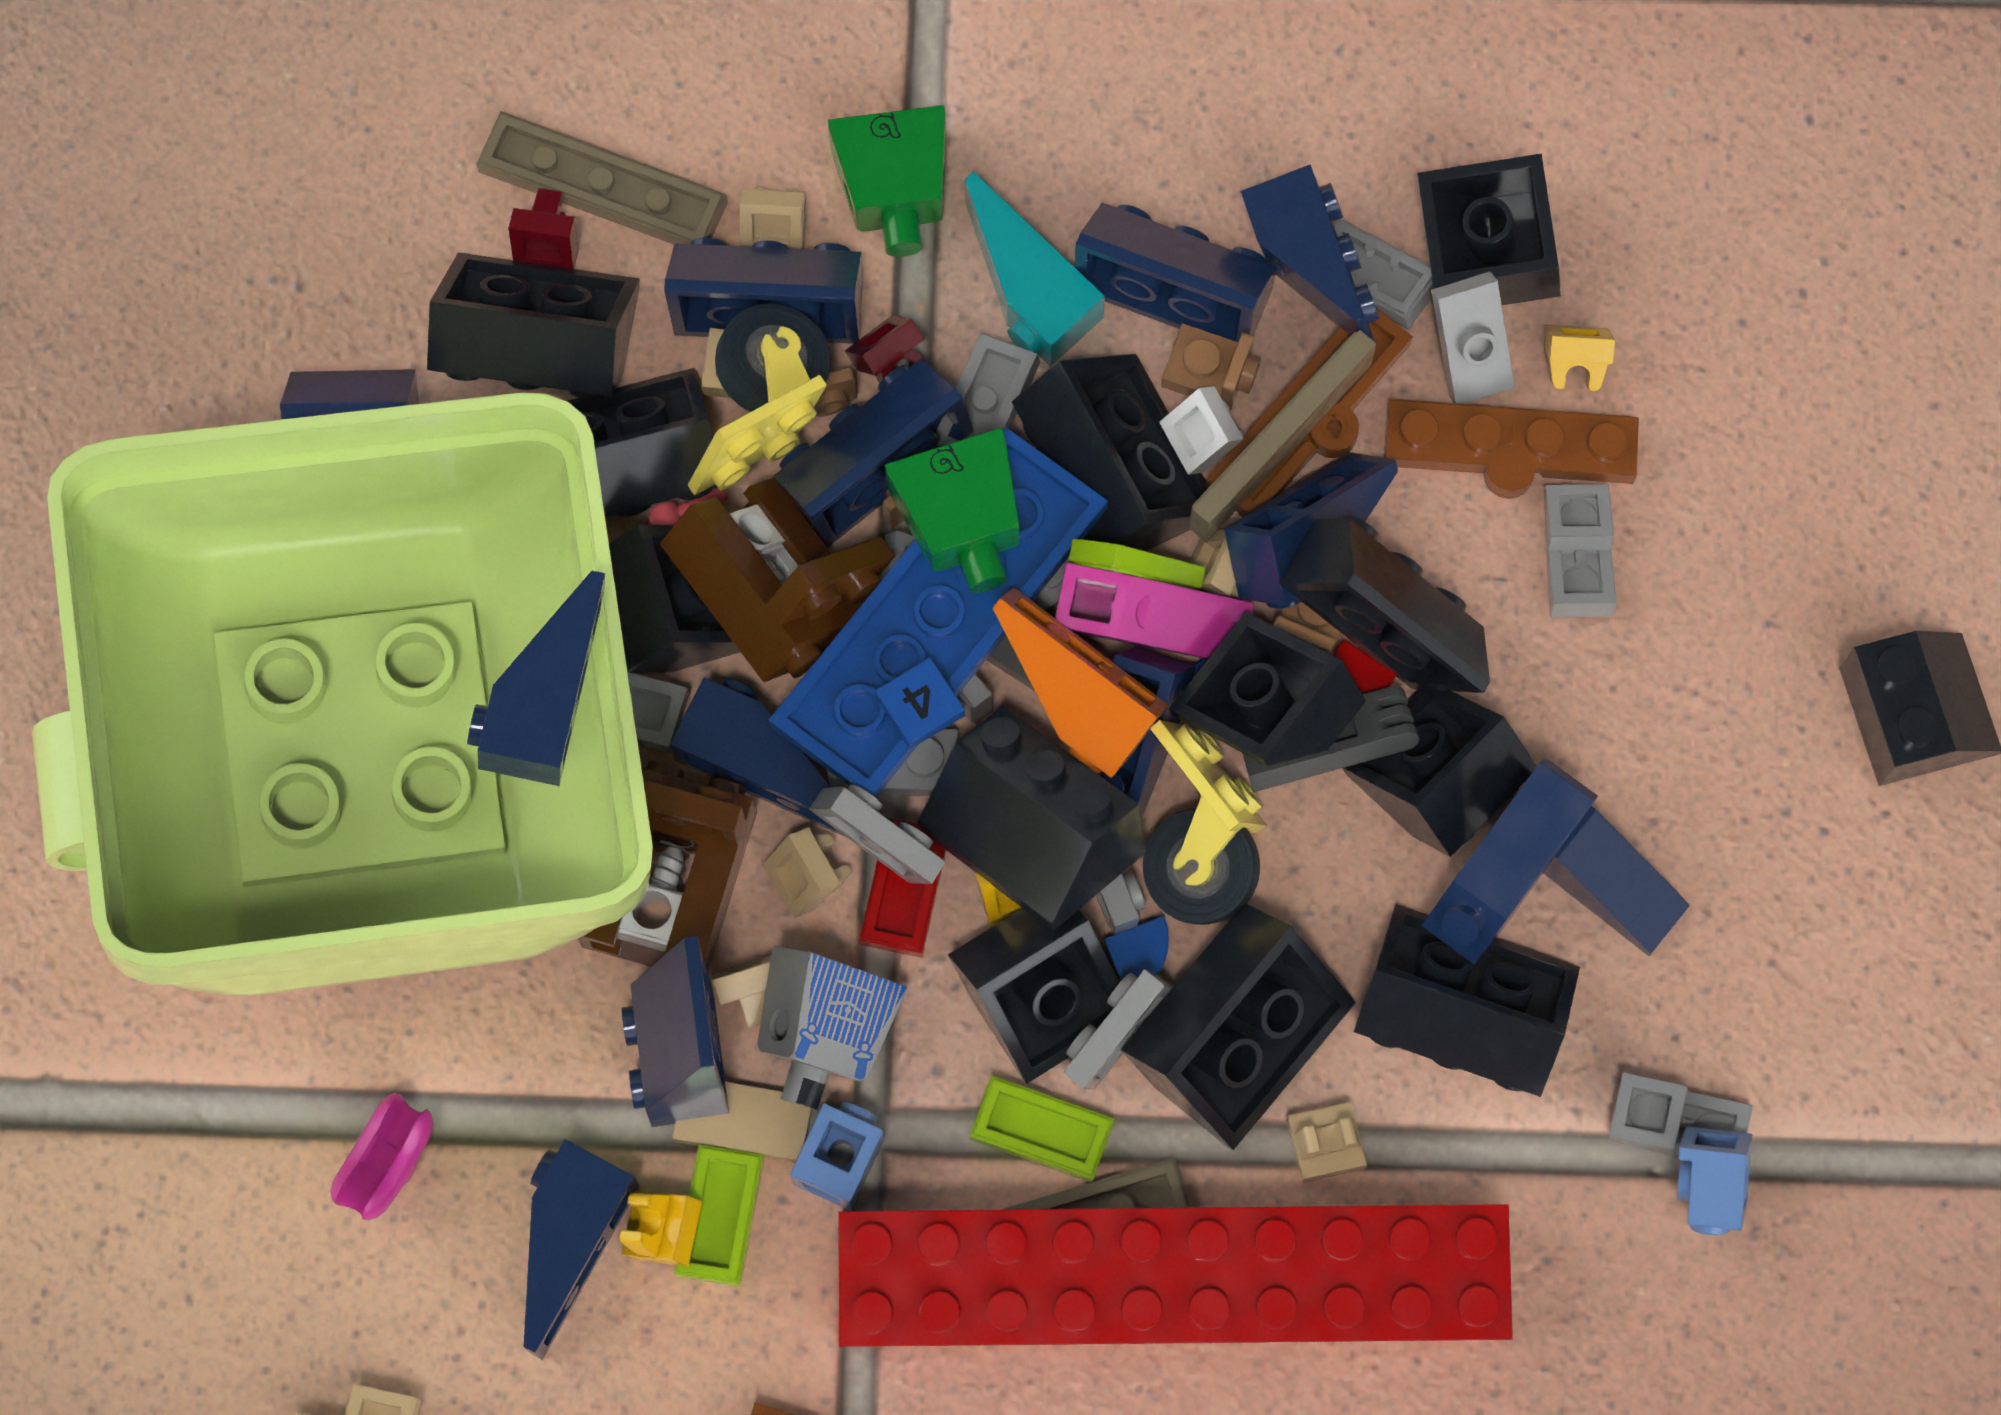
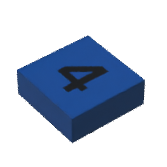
[875,657,965,749]

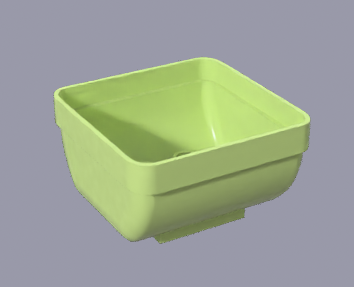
[32,393,653,996]

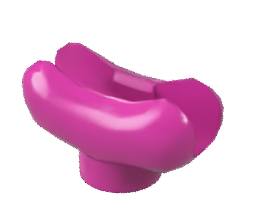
[330,1093,434,1221]

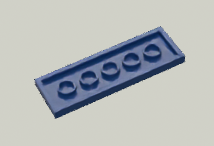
[768,427,1108,798]

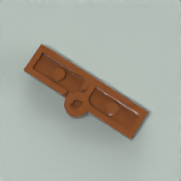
[1205,308,1413,517]
[1384,399,1639,499]

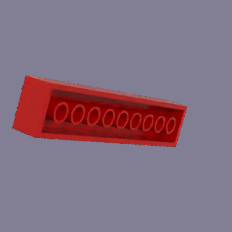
[838,1204,1513,1347]

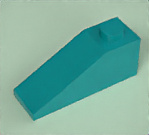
[965,172,1105,367]

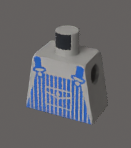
[757,945,907,1110]

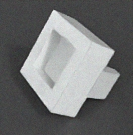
[1159,386,1244,475]

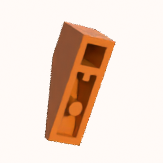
[993,588,1168,778]

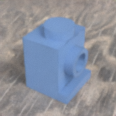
[790,1101,885,1211]
[1677,1126,1753,1235]

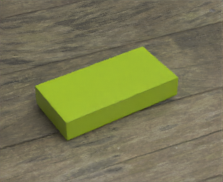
[1068,538,1206,590]
[970,1075,1115,1183]
[674,1144,764,1287]

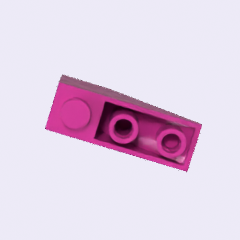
[1055,563,1255,659]

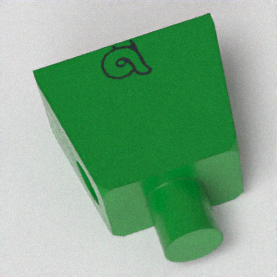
[828,105,946,257]
[885,428,1020,593]

